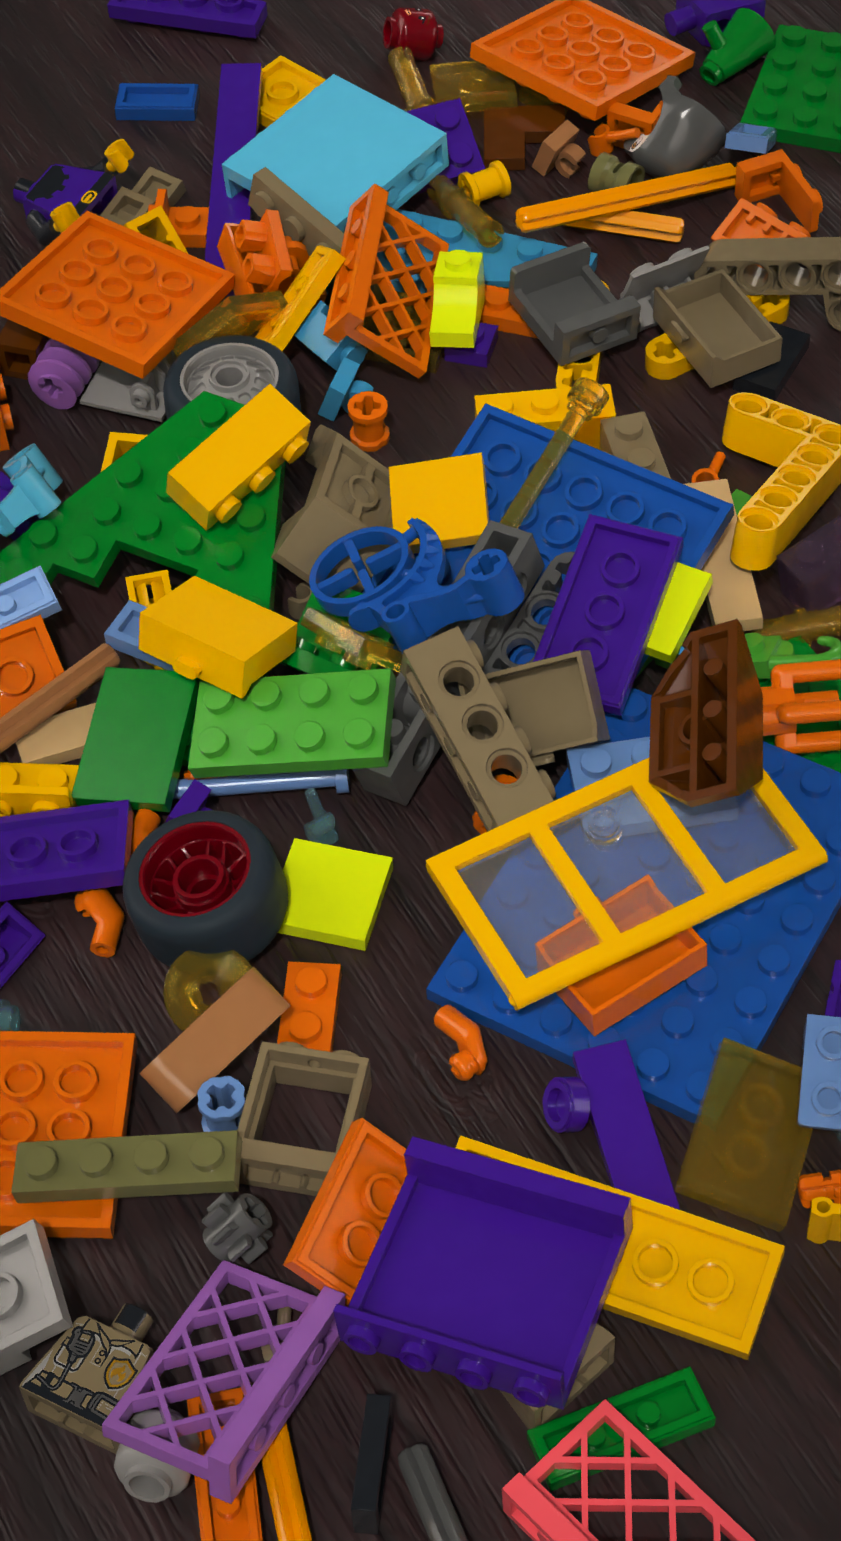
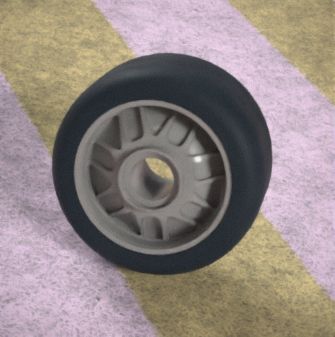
[163,335,301,420]

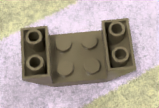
[271,424,393,593]

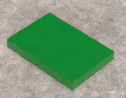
[72,667,203,812]

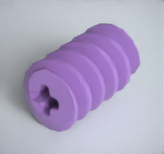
[28,338,101,409]

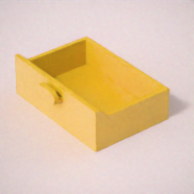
[138,575,298,699]

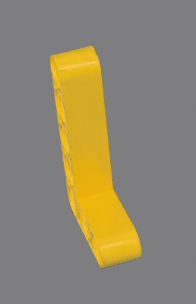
[722,392,841,571]

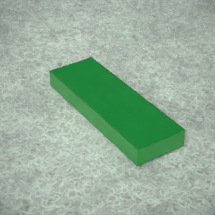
[527,1366,716,1492]

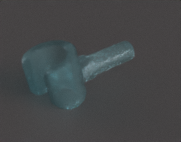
[304,788,339,845]

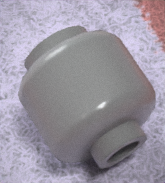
[114,1408,200,1503]

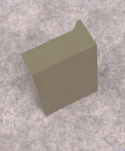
[653,269,783,388]
[458,650,610,767]

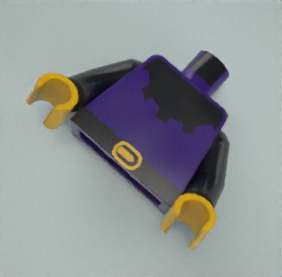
[13,139,135,246]

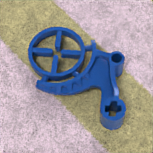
[309,518,525,654]

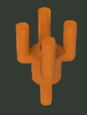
[761,659,841,754]

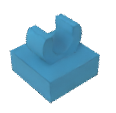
[318,357,374,422]

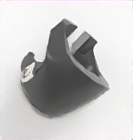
[624,75,727,179]

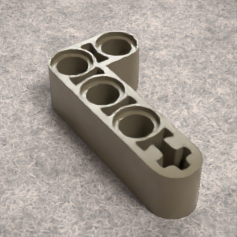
[694,237,841,331]

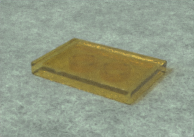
[675,1037,813,1232]

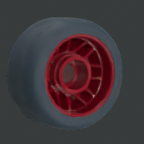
[123,810,288,974]

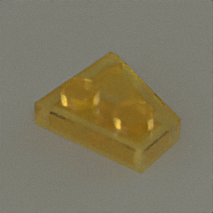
[300,607,403,673]

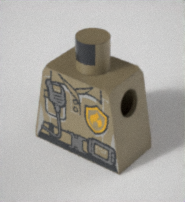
[19,1303,154,1454]

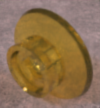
[163,950,252,1031]

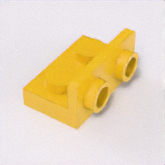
[0,762,79,817]

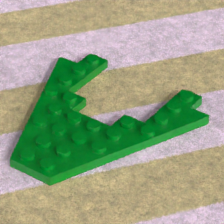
[0,391,286,768]

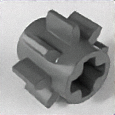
[202,1192,273,1264]

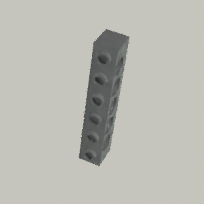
[352,520,545,806]

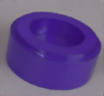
[543,1077,590,1133]

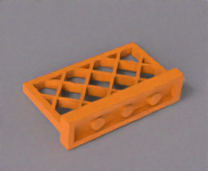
[323,183,449,379]

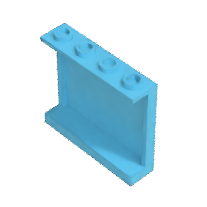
[222,74,449,233]

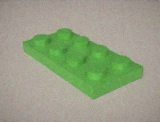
[188,668,396,778]

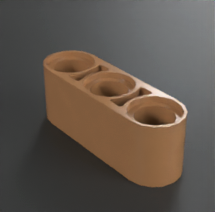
[139,966,291,1113]

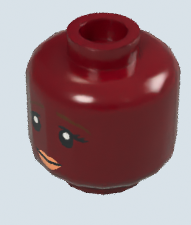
[383,7,444,61]

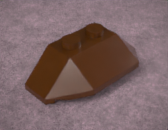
[649,619,763,807]

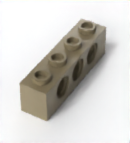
[400,626,556,832]

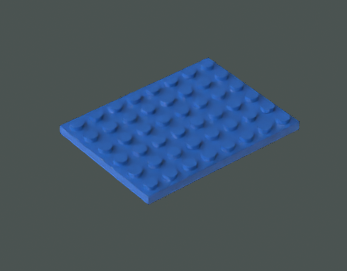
[426,688,841,1133]

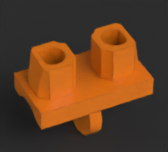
[234,209,309,294]

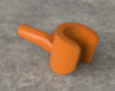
[587,124,641,157]
[691,451,726,483]

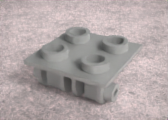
[620,245,710,333]
[80,343,181,422]

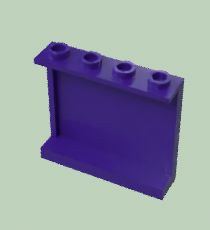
[333,1136,633,1410]

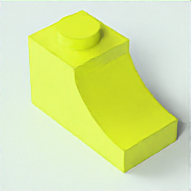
[429,250,485,348]

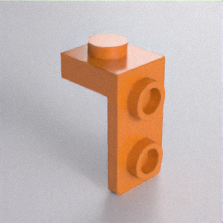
[734,149,823,233]

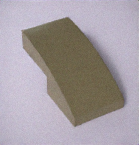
[100,167,187,226]

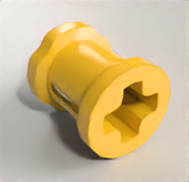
[458,160,511,210]

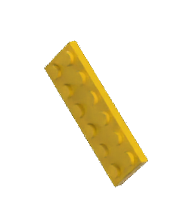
[455,1135,785,1360]

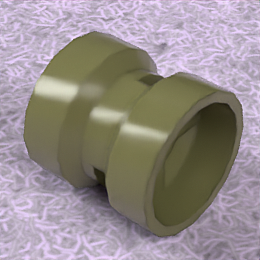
[588,152,645,192]

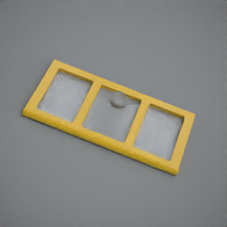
[426,758,828,1011]

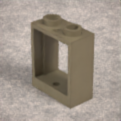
[237,1041,372,1196]

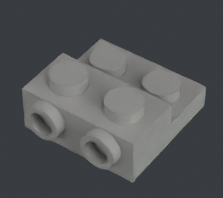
[0,1219,73,1376]

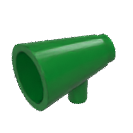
[699,8,776,86]

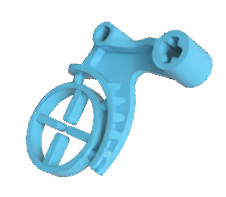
[0,443,63,537]

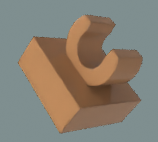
[532,119,586,179]

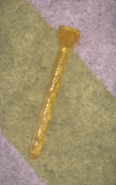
[499,377,609,529]

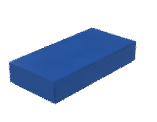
[114,83,200,121]

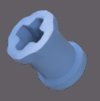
[197,1076,245,1132]

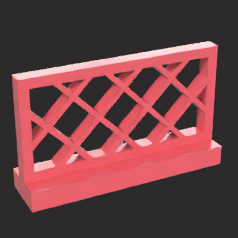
[502,1399,756,1541]

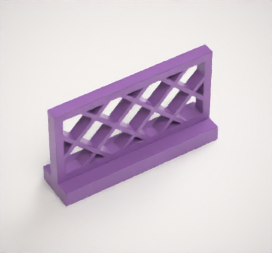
[102,1260,345,1504]

